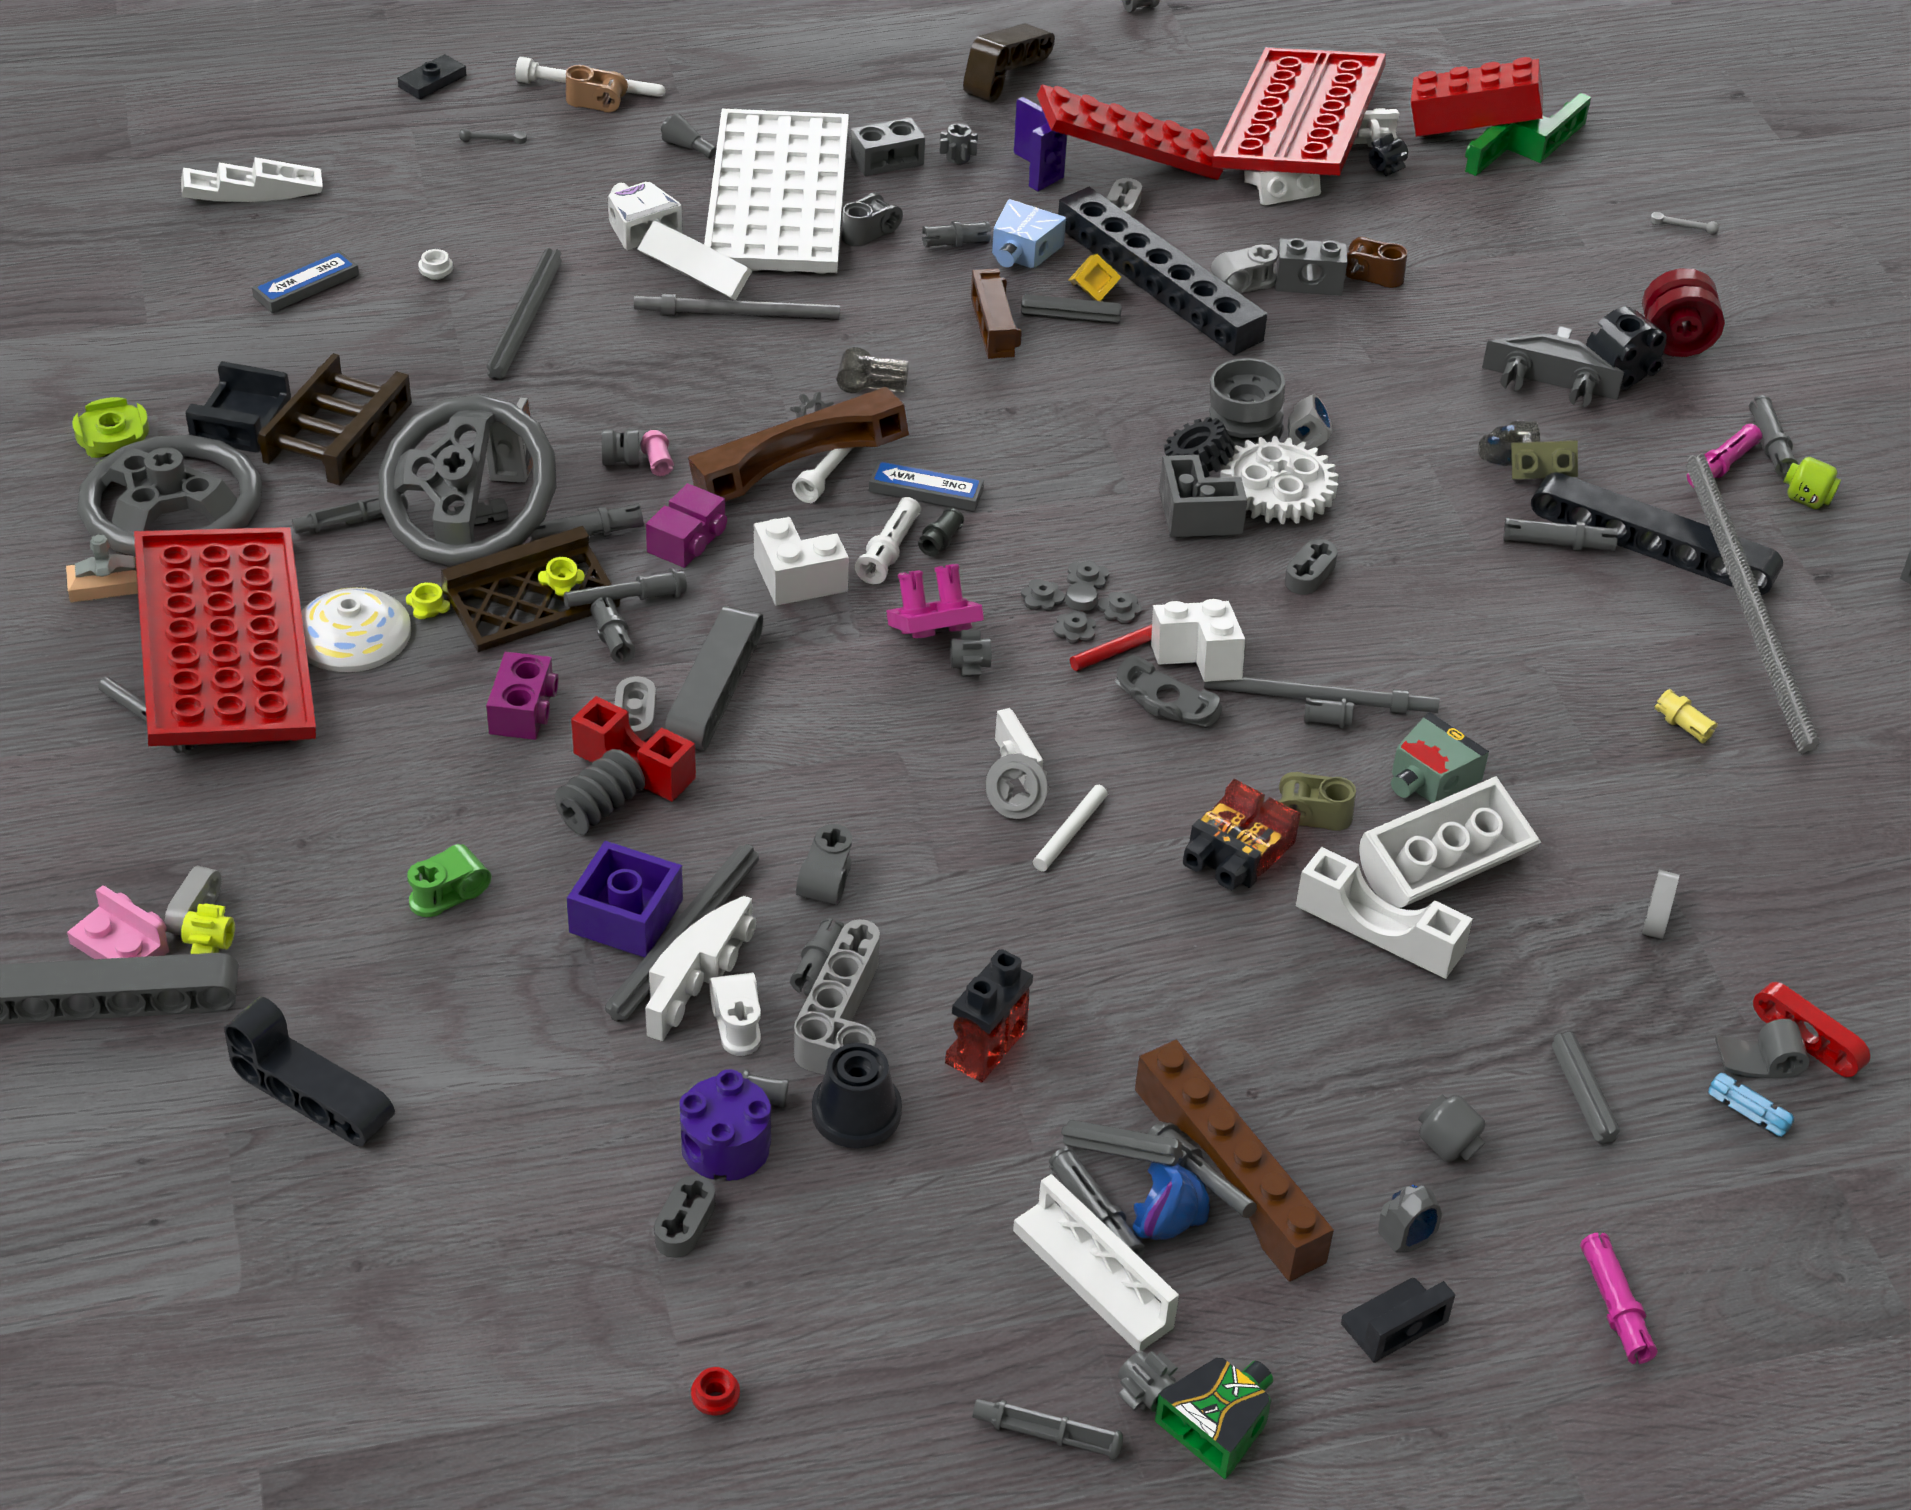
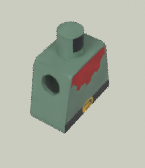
[1391,712,1489,803]

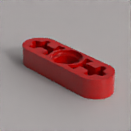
[1753,982,1871,1077]

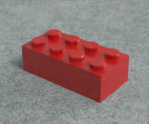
[1411,57,1543,137]

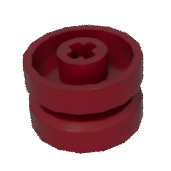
[1642,268,1725,357]

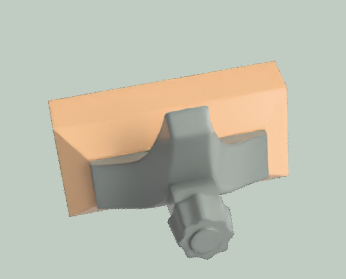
[66,534,138,602]

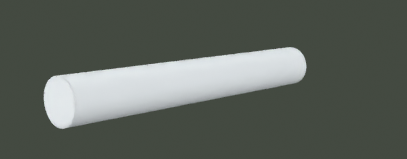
[1033,785,1108,871]

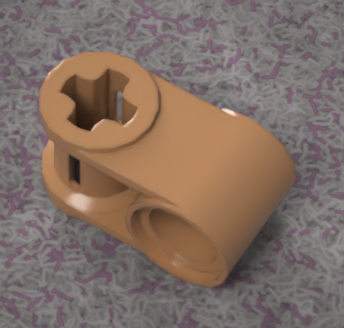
[566,65,628,112]

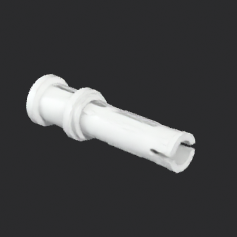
[855,497,921,584]

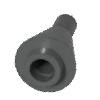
[661,113,717,158]

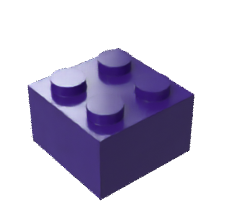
[567,841,683,957]

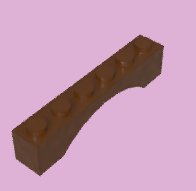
[688,387,909,502]
[1135,1039,1334,1282]

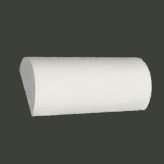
[1359,776,1541,908]

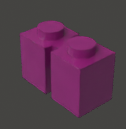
[646,483,727,568]

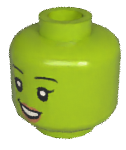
[1783,457,1841,509]

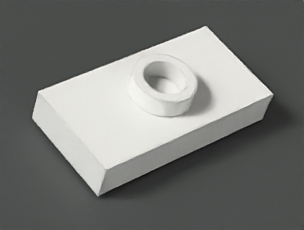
[995,708,1043,792]

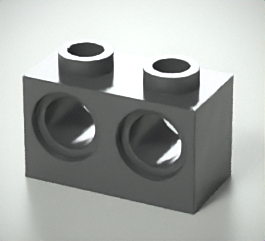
[851,117,925,176]

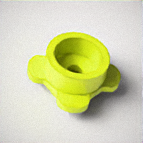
[538,557,585,596]
[406,583,450,619]

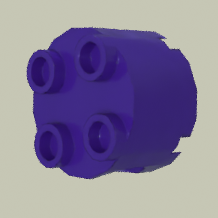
[680,1069,771,1181]

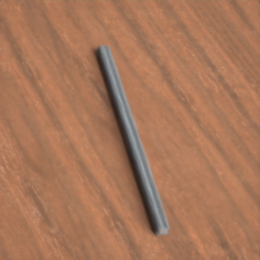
[1686,453,1821,754]

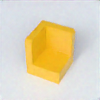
[1069,254,1121,301]

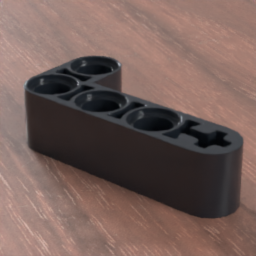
[224,997,395,1146]

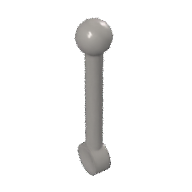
[1650,212,1719,234]

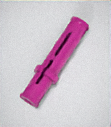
[1687,424,1762,488]
[1580,1233,1658,1364]

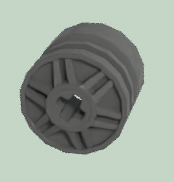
[1209,358,1285,448]

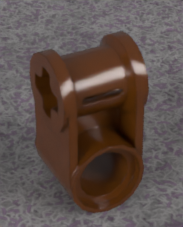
[1345,237,1408,288]

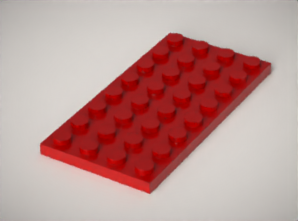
[134,527,316,747]

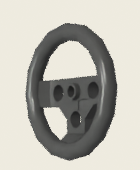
[378,394,557,567]
[77,434,262,556]

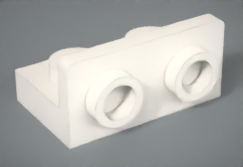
[1244,170,1321,205]

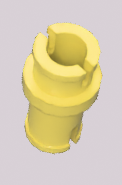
[1655,689,1718,743]

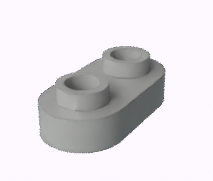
[614,676,656,741]

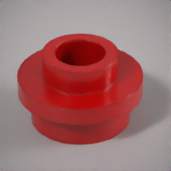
[691,1367,740,1416]

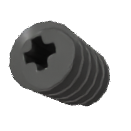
[555,749,645,835]

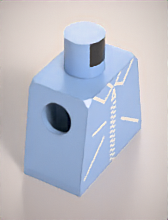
[992,199,1066,268]

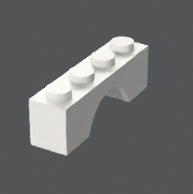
[1296,847,1473,979]

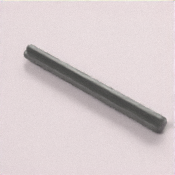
[486,248,562,380]
[605,844,759,1022]

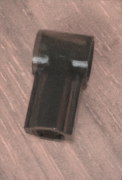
[836,347,909,394]

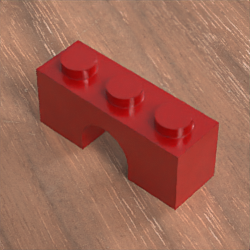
[571,696,696,802]

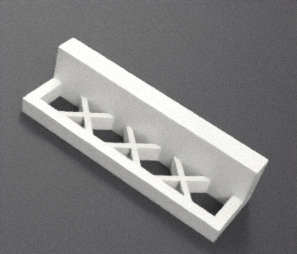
[1013,1174,1179,1352]

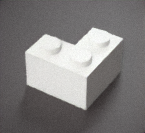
[754,517,849,606]
[1151,599,1245,682]

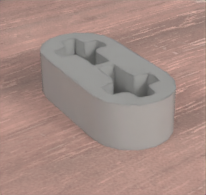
[1106,178,1142,217]
[164,865,222,936]
[1642,869,1680,939]

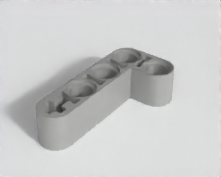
[794,919,880,1075]

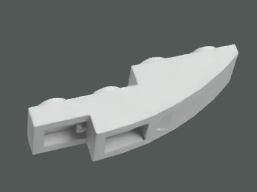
[645,896,756,1041]

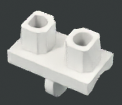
[1353,108,1399,147]

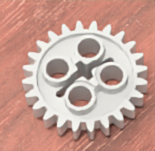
[1220,436,1338,524]

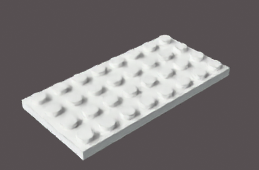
[704,109,849,274]

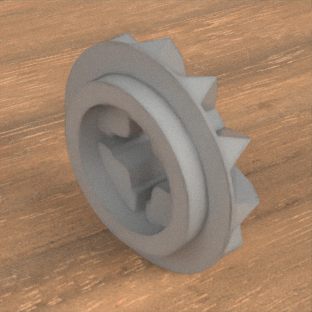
[986,753,1050,819]

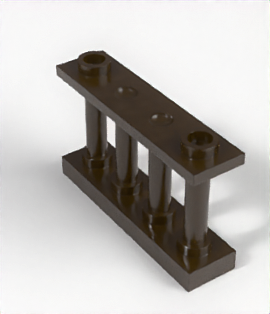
[258,353,412,486]

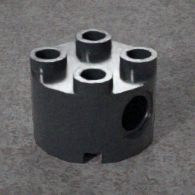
[1586,306,1667,390]

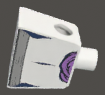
[608,182,682,250]

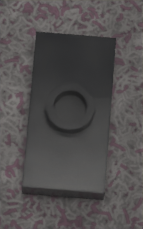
[397,54,467,99]

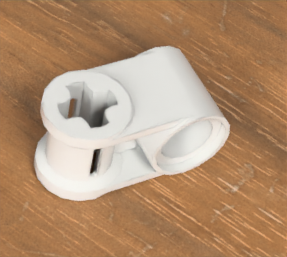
[709,972,761,1056]

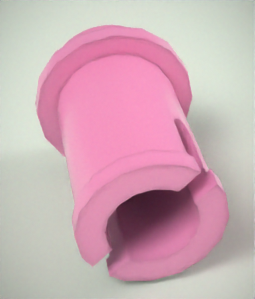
[640,430,674,476]

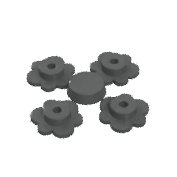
[1021,560,1142,643]

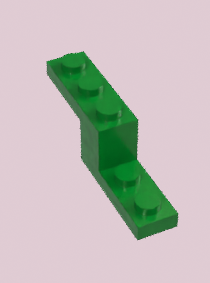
[1465,93,1591,176]

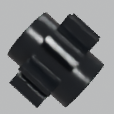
[1369,133,1408,176]

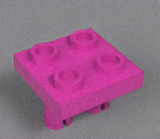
[886,564,984,638]

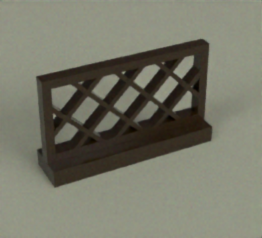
[441,526,620,652]

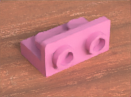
[67,885,169,959]

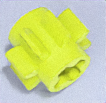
[181,903,235,954]

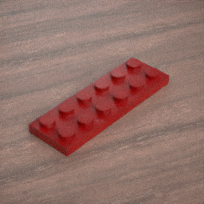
[1037,84,1224,180]

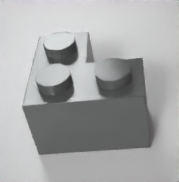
[1159,455,1247,537]

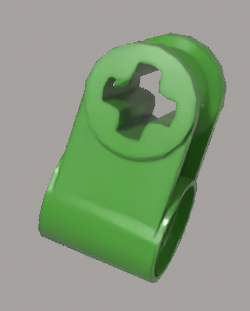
[407,844,492,917]

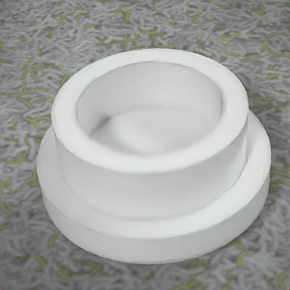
[419,249,453,280]

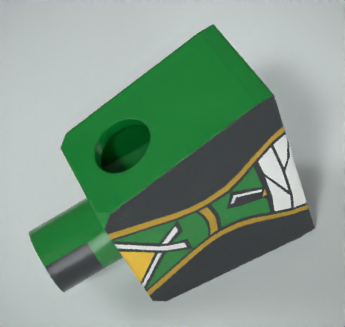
[1155,1358,1273,1480]

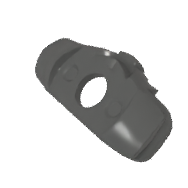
[1115,655,1222,727]

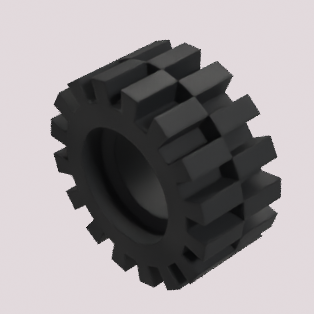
[1164,417,1235,478]

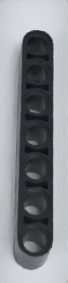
[1531,472,1783,595]

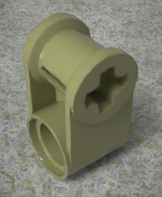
[1275,772,1356,831]

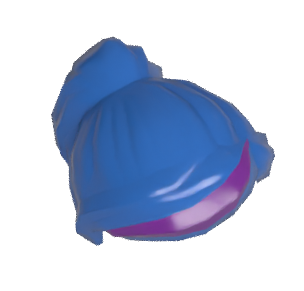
[1132,1163,1210,1240]

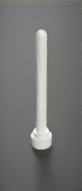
[515,57,665,97]
[792,447,853,503]

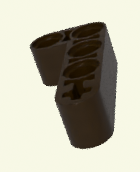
[963,23,1055,102]

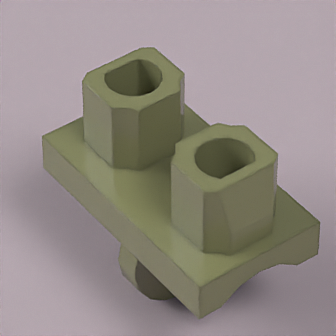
[1511,440,1578,479]

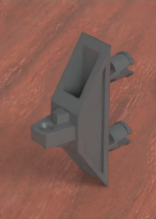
[1482,326,1624,407]

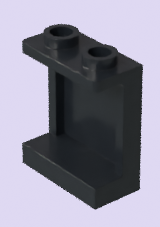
[185,361,291,453]

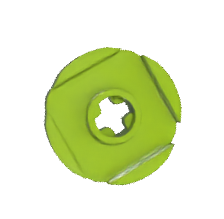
[72,397,149,458]

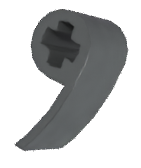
[1715,1019,1810,1078]

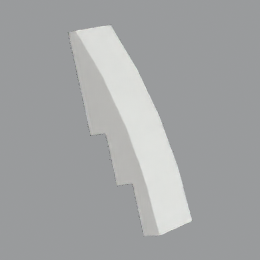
[181,157,323,202]
[637,221,752,300]

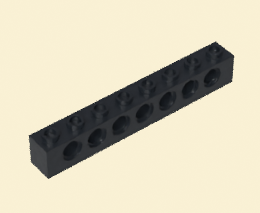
[1058,187,1268,355]

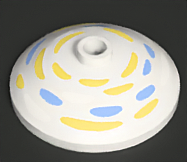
[301,587,411,673]

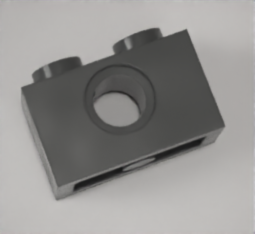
[1275,238,1347,296]

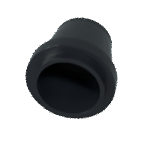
[812,1043,902,1148]

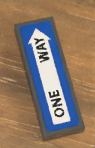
[252,250,359,313]
[869,459,984,511]

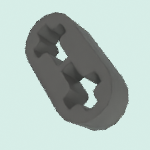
[1285,539,1338,595]
[654,1175,716,1258]

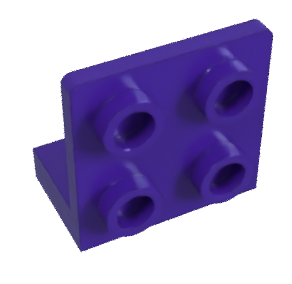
[1014,97,1067,191]

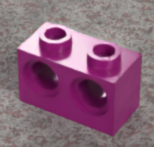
[486,652,559,740]

